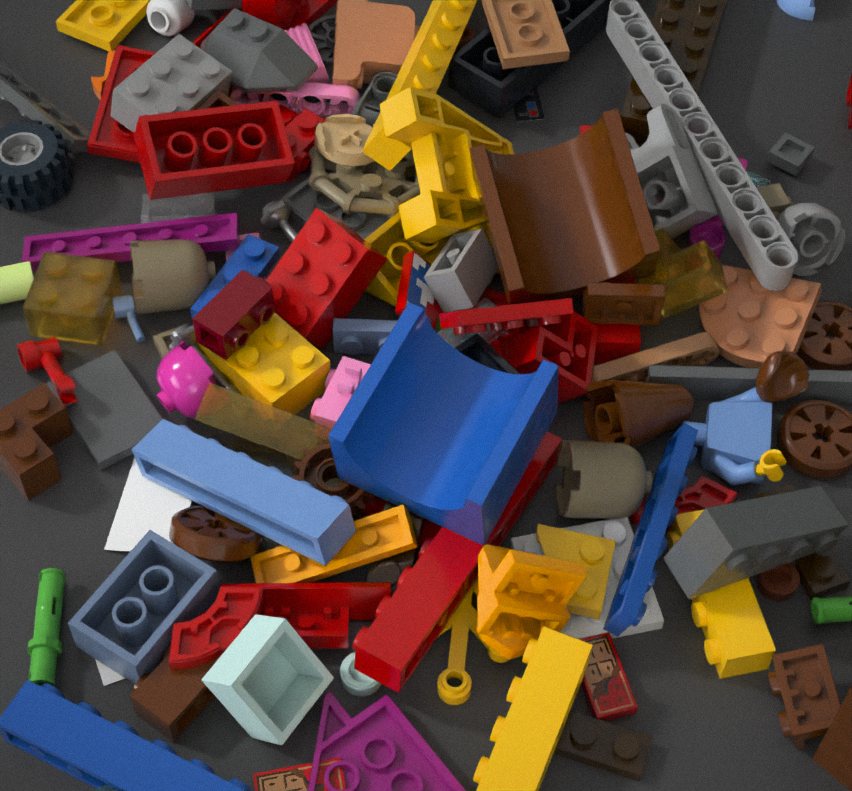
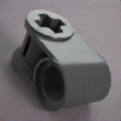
[352,72,397,127]

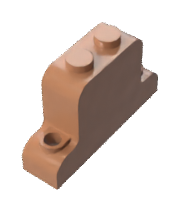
[332,0,421,102]

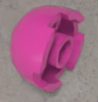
[156,341,230,419]

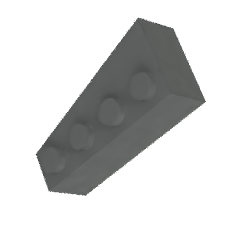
[663,486,848,599]

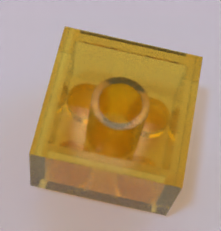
[23,251,122,345]

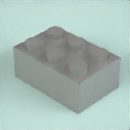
[111,34,232,133]

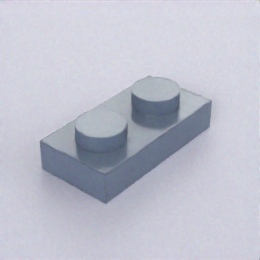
[333,318,398,355]

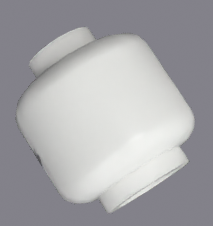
[146,0,195,37]

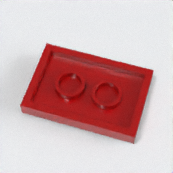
[439,298,574,335]

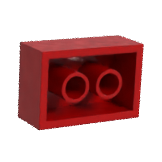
[266,208,388,348]

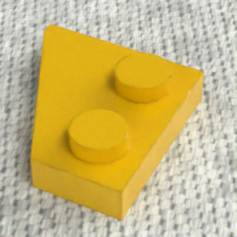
[536,524,616,620]

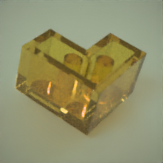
[639,227,728,320]

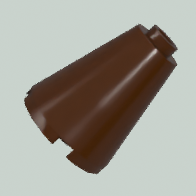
[583,380,694,449]

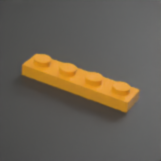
[251,505,418,583]

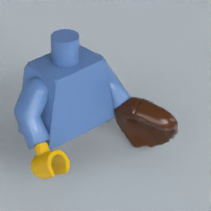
[682,351,809,486]

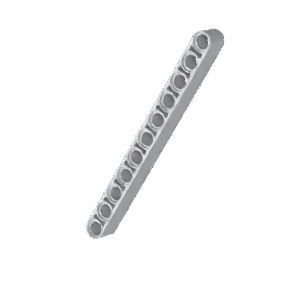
[606,0,798,291]

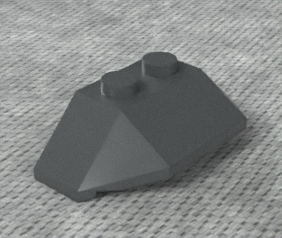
[201,8,318,93]

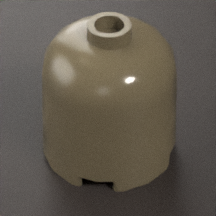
[130,239,216,315]
[554,439,652,519]

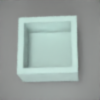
[202,614,334,745]

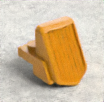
[476,544,587,660]

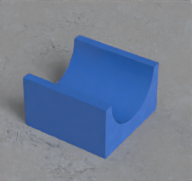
[328,302,559,546]

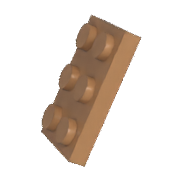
[482,0,570,69]

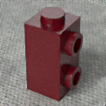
[192,270,275,360]

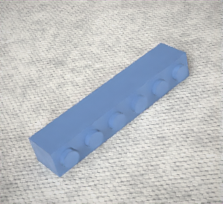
[132,419,356,566]

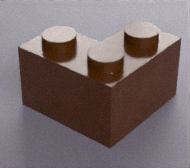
[0,383,73,501]

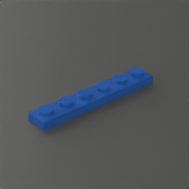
[603,423,698,637]

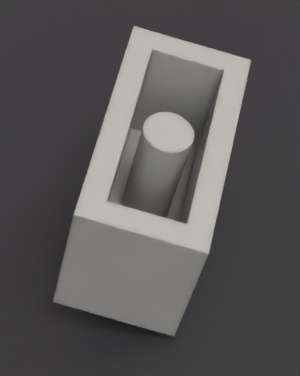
[424,229,498,313]

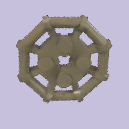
[308,145,421,218]

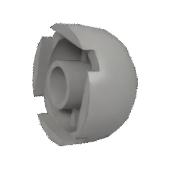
[777,203,846,276]

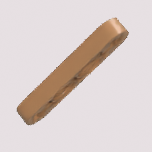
[586,332,720,399]

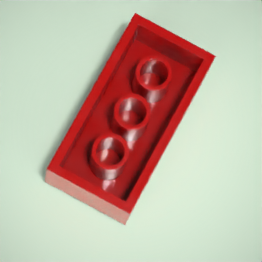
[134,101,295,200]

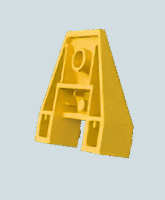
[380,87,514,244]

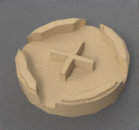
[314,114,375,166]

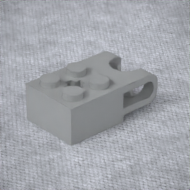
[625,103,718,246]

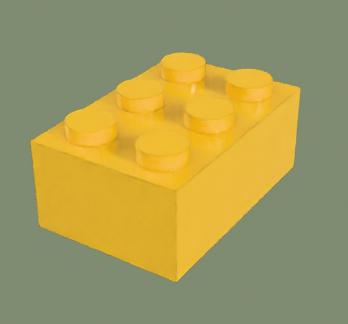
[198,312,330,429]

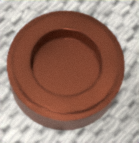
[756,562,800,601]

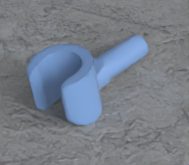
[113,295,145,342]

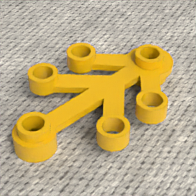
[437,579,509,705]

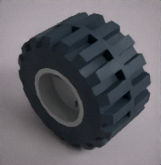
[0,119,74,212]

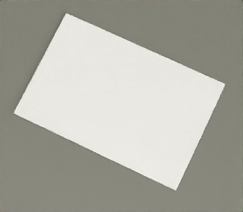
[104,457,192,552]

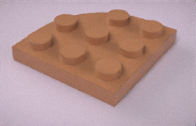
[699,263,822,368]

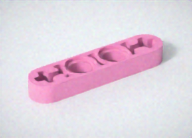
[230,82,361,117]

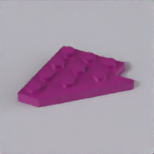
[308,692,466,791]

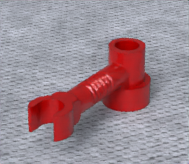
[17,337,79,406]

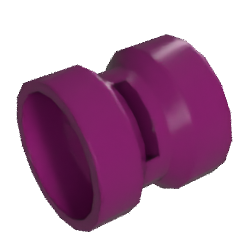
[685,223,726,273]

